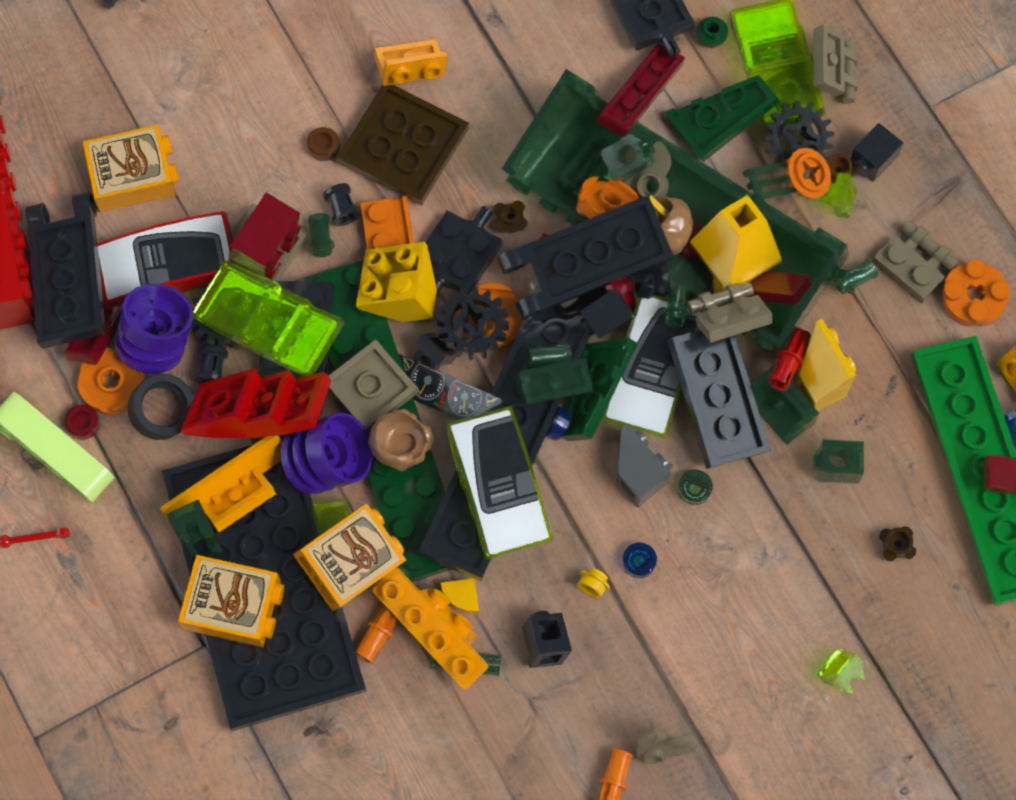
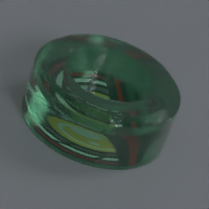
[678,470,713,505]

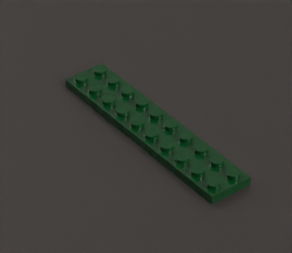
[304,260,453,582]

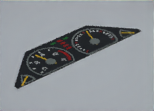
[399,354,502,422]

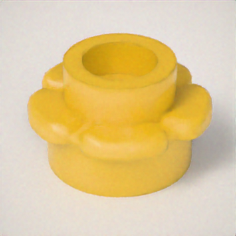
[577,568,610,599]

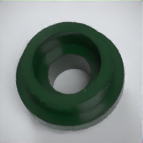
[697,16,729,48]

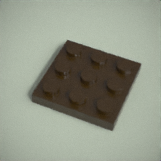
[337,85,469,206]

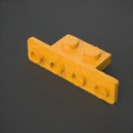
[161,435,282,532]
[373,567,489,690]

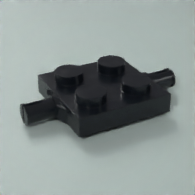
[610,0,694,58]
[425,206,503,297]

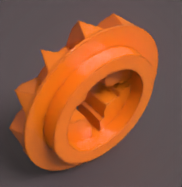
[784,148,831,200]

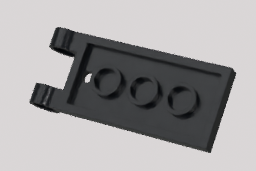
[25,191,106,349]
[497,195,674,320]

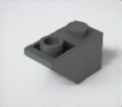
[616,423,671,508]

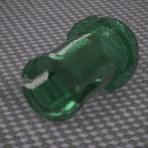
[308,213,335,257]
[834,259,878,294]
[663,285,690,328]
[527,343,571,371]

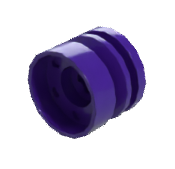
[115,284,193,374]
[281,412,373,495]

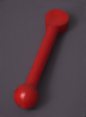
[0,528,70,548]

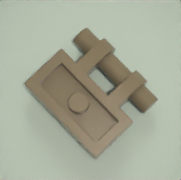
[813,24,858,104]
[872,220,959,303]
[687,282,772,343]

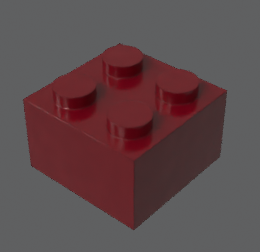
[228,192,302,286]

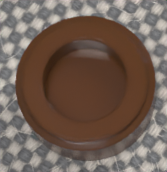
[307,127,340,161]

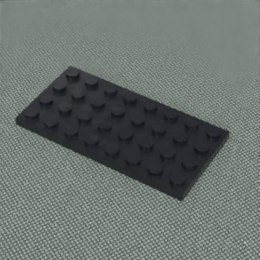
[162,436,367,731]

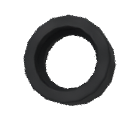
[128,374,194,440]

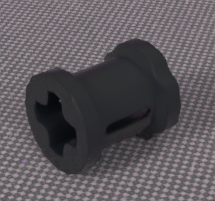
[323,183,361,226]
[194,345,229,384]

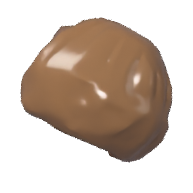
[657,196,693,256]
[367,409,434,472]

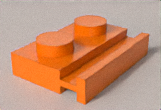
[360,196,414,250]

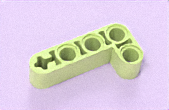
[0,392,115,504]

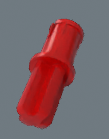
[768,327,811,391]

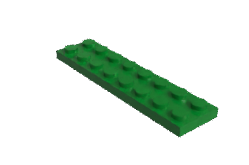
[911,336,1016,606]

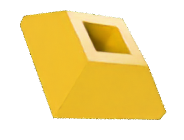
[690,195,782,290]
[356,242,437,322]
[795,319,856,414]

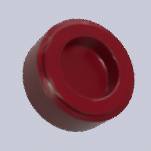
[65,405,100,440]

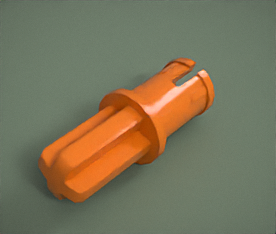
[355,605,398,664]
[598,748,633,800]

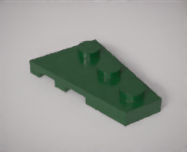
[664,75,780,162]
[559,338,638,441]

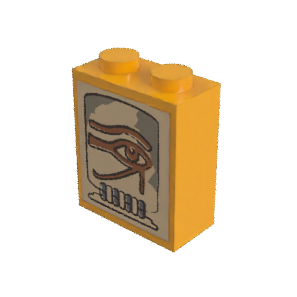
[82,124,180,212]
[293,503,406,611]
[178,555,284,647]

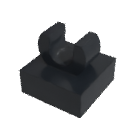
[633,262,671,299]
[413,332,457,371]

